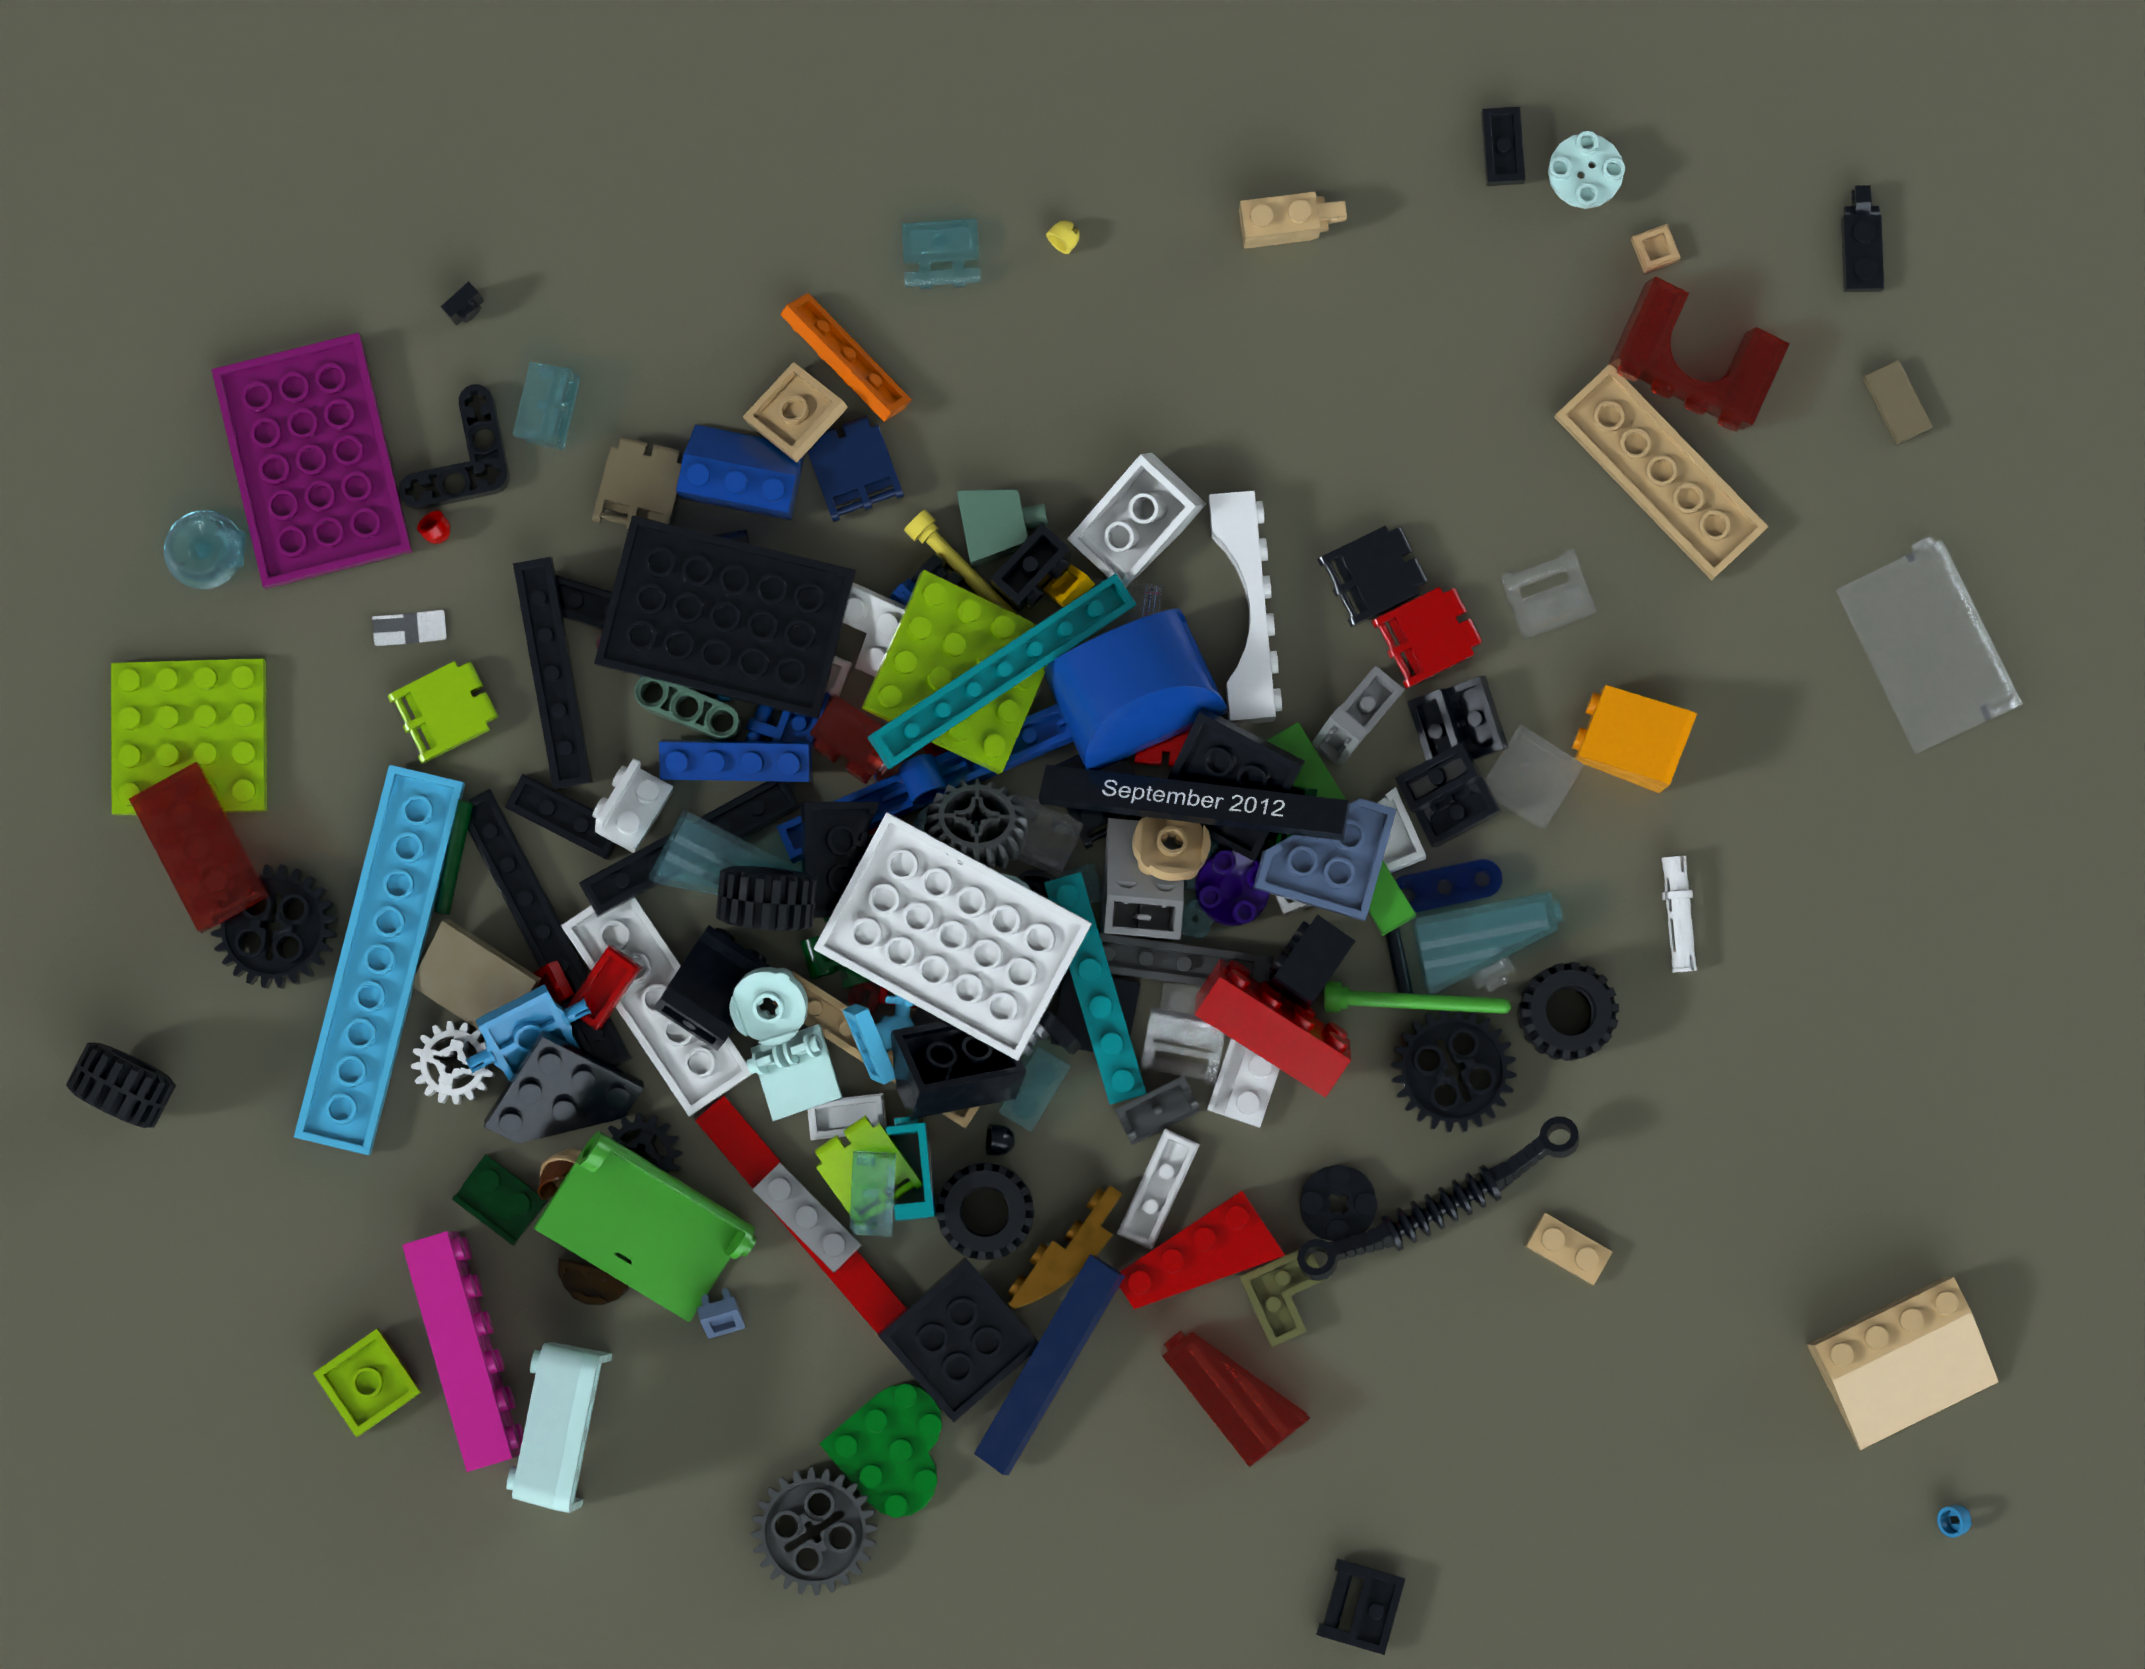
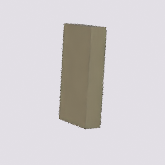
[1862,360,1933,446]

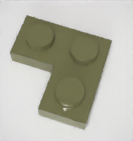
[1239,1249,1326,1348]

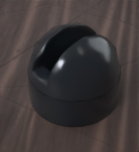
[986,1124,1015,1156]

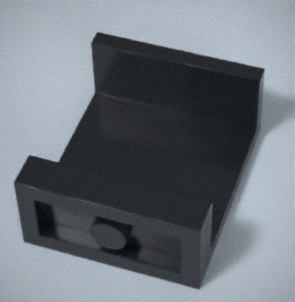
[653,925,772,1051]

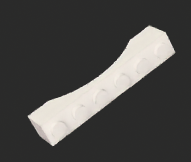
[1208,490,1282,725]

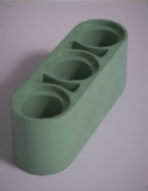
[634,677,742,740]

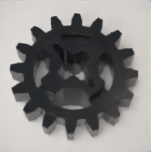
[608,1113,683,1173]

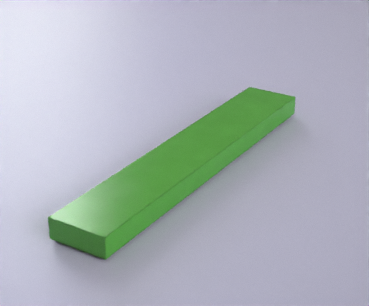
[1266,722,1416,936]

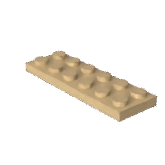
[1554,363,1768,581]

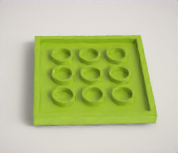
[861,570,1048,774]
[111,659,267,816]

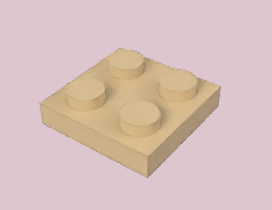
[743,362,848,463]

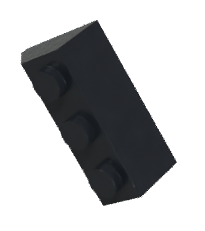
[891,1021,1027,1120]

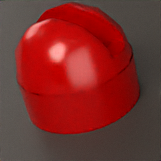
[417,510,451,544]

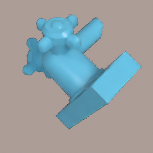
[842,994,916,1085]

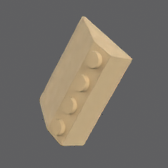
[1807,1277,1999,1450]

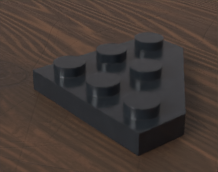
[484,1030,644,1144]

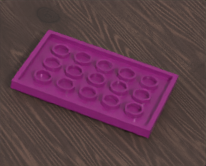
[211,332,413,589]

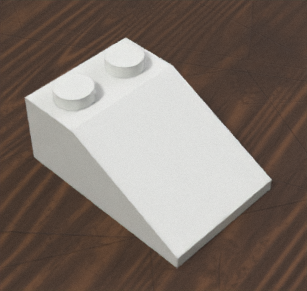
[1068,453,1207,587]

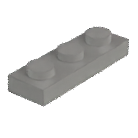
[753,1163,862,1273]

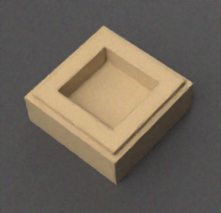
[1631,224,1681,274]

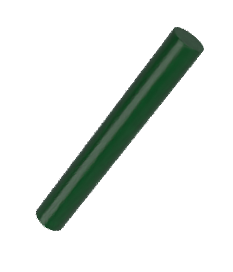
[435,799,473,915]

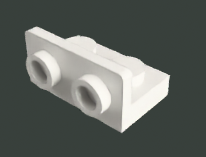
[592,758,673,853]

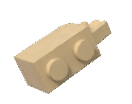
[1239,191,1347,249]

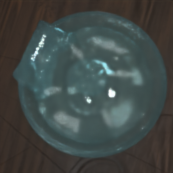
[164,510,246,589]

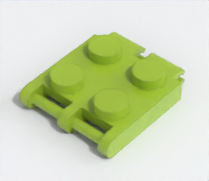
[387,661,499,764]
[815,1115,923,1229]

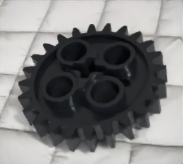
[211,864,338,989]
[1390,1010,1517,1133]

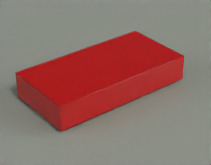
[566,945,643,1031]

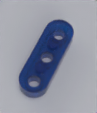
[1395,859,1502,913]

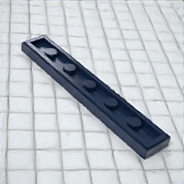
[974,1254,1125,1475]

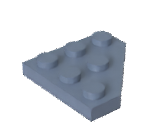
[1253,798,1397,921]

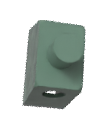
[957,489,1048,568]

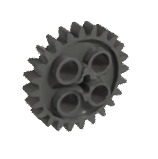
[751,1467,878,1596]

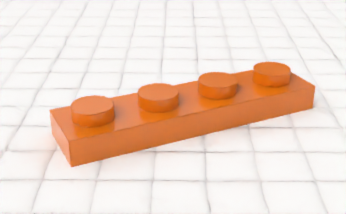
[780,293,912,422]

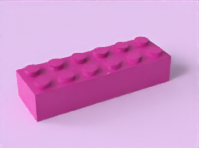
[402,1231,524,1472]

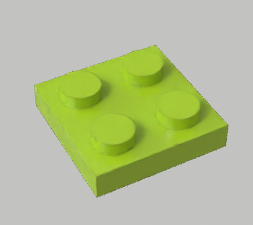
[313,1328,423,1437]

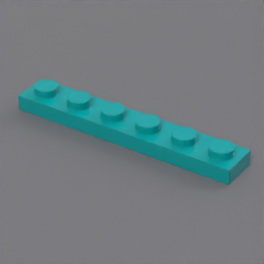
[1044,872,1147,1105]

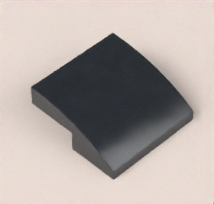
[1407,676,1509,761]
[1395,742,1502,848]

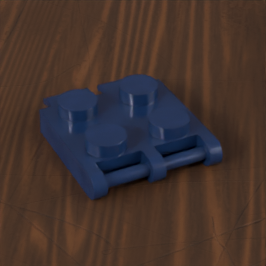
[807,416,905,522]

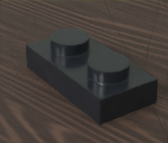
[1481,107,1526,186]

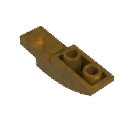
[1007,1185,1122,1309]

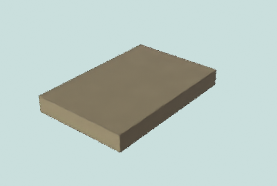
[413,919,541,1029]

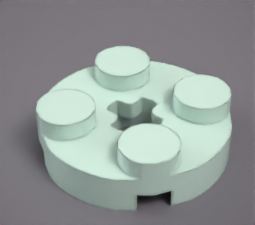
[729,967,808,1045]

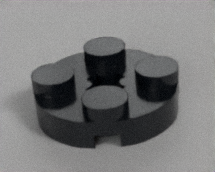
[1300,1165,1378,1241]

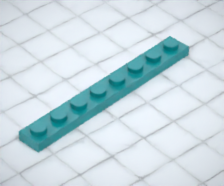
[867,573,1137,770]

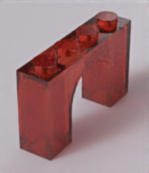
[1608,276,1790,431]

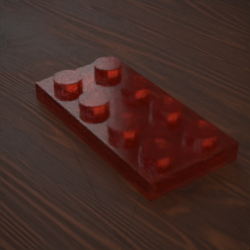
[129,762,269,933]

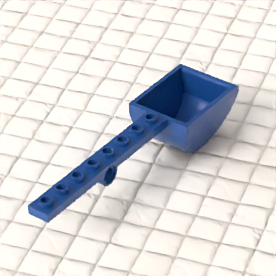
[776,608,1228,864]

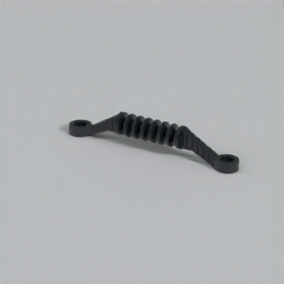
[1297,1116,1579,1281]

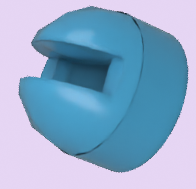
[1937,1505,1972,1538]

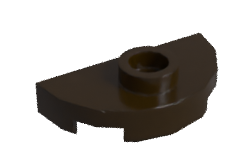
[558,1258,630,1305]

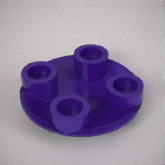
[1195,849,1270,926]

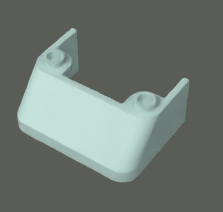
[506,1342,613,1513]

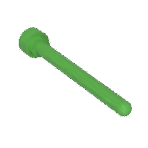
[1324,982,1511,1014]

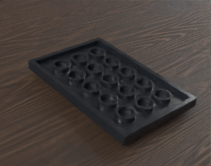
[594,516,856,720]

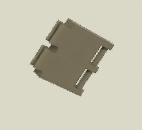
[592,436,681,529]

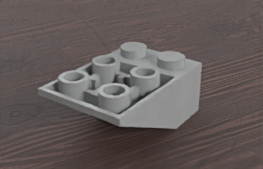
[1098,818,1184,940]

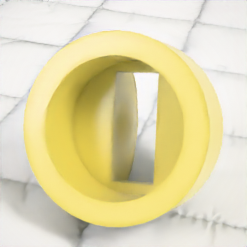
[1046,220,1080,254]

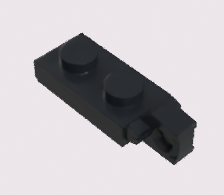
[1841,185,1884,292]

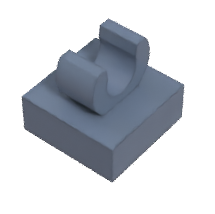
[697,1288,745,1339]

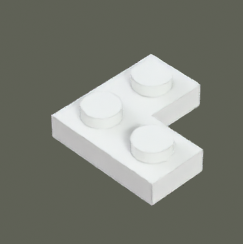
[843,582,906,677]

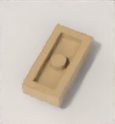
[1525,1213,1612,1285]

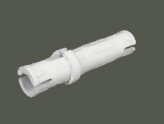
[1661,856,1697,973]

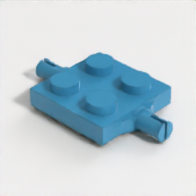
[466,984,591,1081]

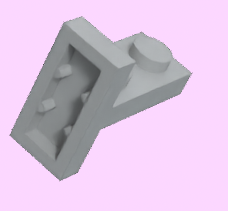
[1312,665,1405,768]

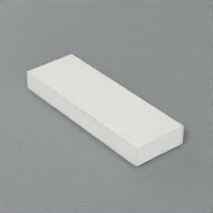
[1117,1129,1200,1250]

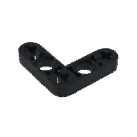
[399,384,510,510]

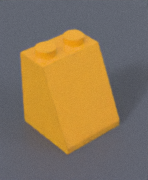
[1571,685,1697,793]

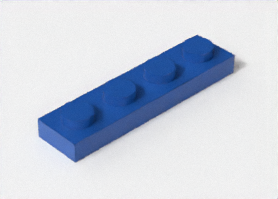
[659,739,813,782]

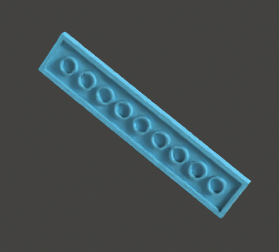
[294,765,465,1156]

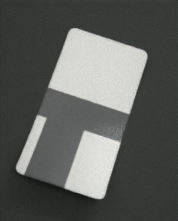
[372,610,447,646]

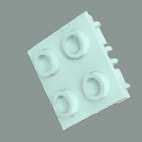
[747,1024,843,1121]

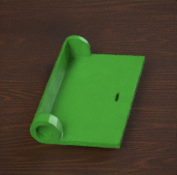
[533,1131,757,1322]

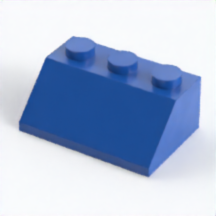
[676,425,805,521]

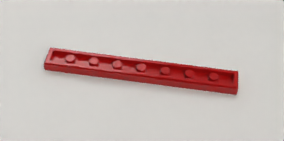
[694,1095,907,1333]

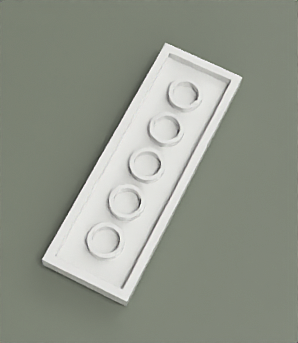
[561,898,752,1117]

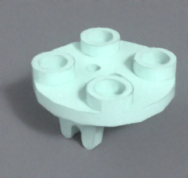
[1548,131,1625,209]

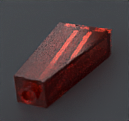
[1162,1330,1311,1467]

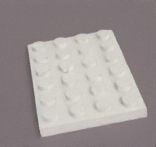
[814,812,1092,1061]

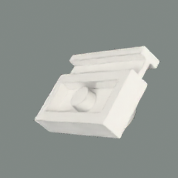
[1207,1038,1280,1128]

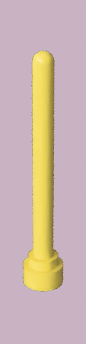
[904,509,1020,616]

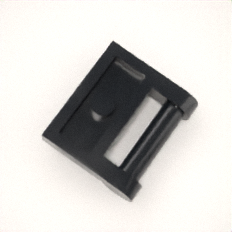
[1316,1558,1405,1655]

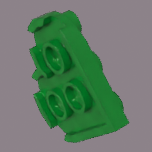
[819,1383,943,1518]

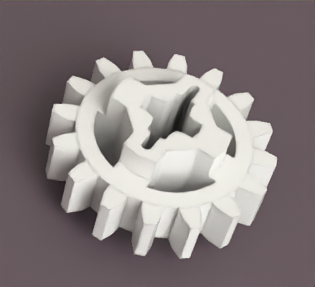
[411,1021,495,1105]

